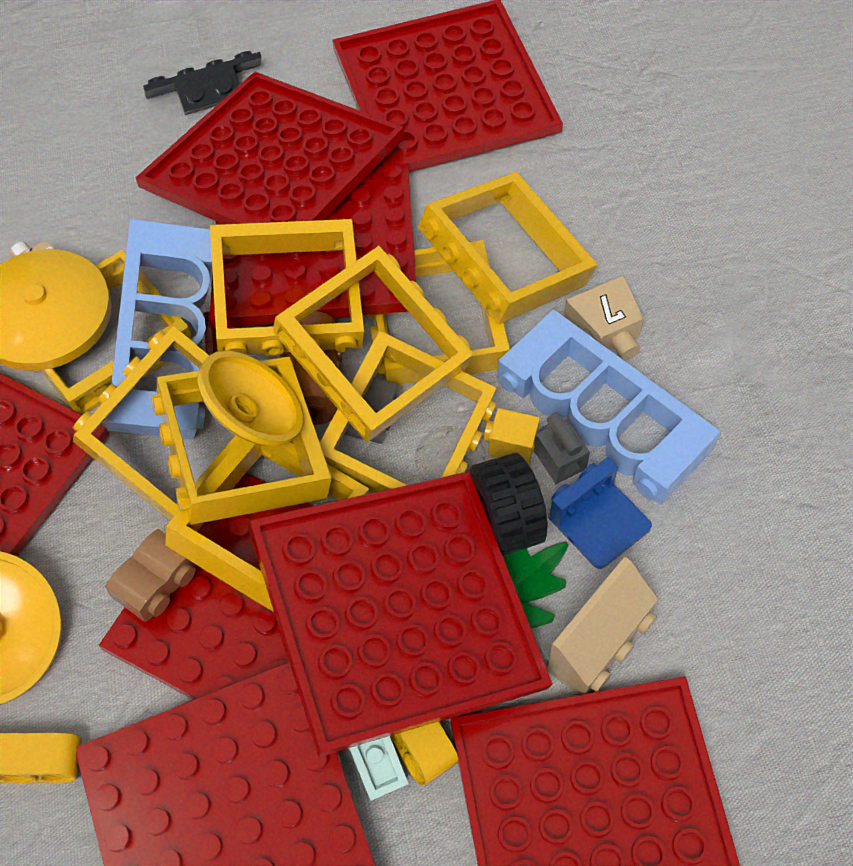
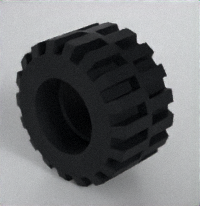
[470,453,548,556]

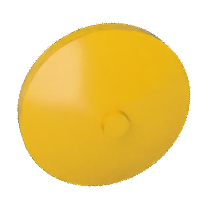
[0,249,112,371]
[0,551,62,705]

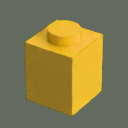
[483,408,540,465]

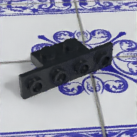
[143,51,262,115]

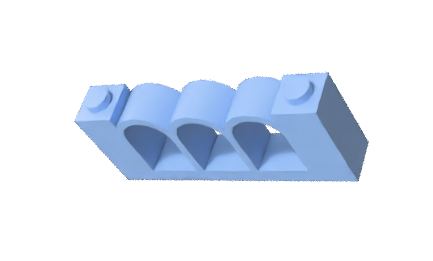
[107,219,212,439]
[497,309,721,505]

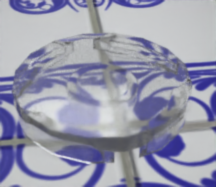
[415,426,486,482]

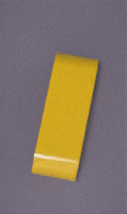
[390,722,458,786]
[0,733,82,783]

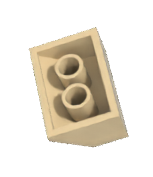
[547,556,658,695]

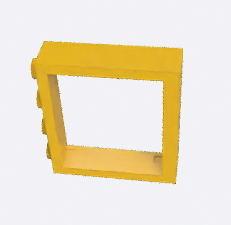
[418,171,598,325]
[210,219,364,356]
[367,240,510,385]
[273,246,474,443]
[40,250,192,415]
[72,325,241,521]
[320,330,497,493]
[151,357,331,525]
[165,439,369,612]

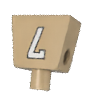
[564,276,643,360]

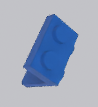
[549,457,652,569]

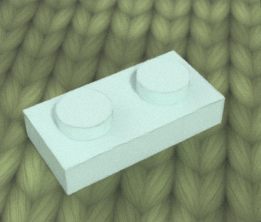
[349,736,409,801]

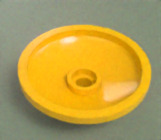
[197,351,303,446]

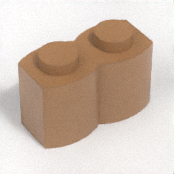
[105,529,196,622]

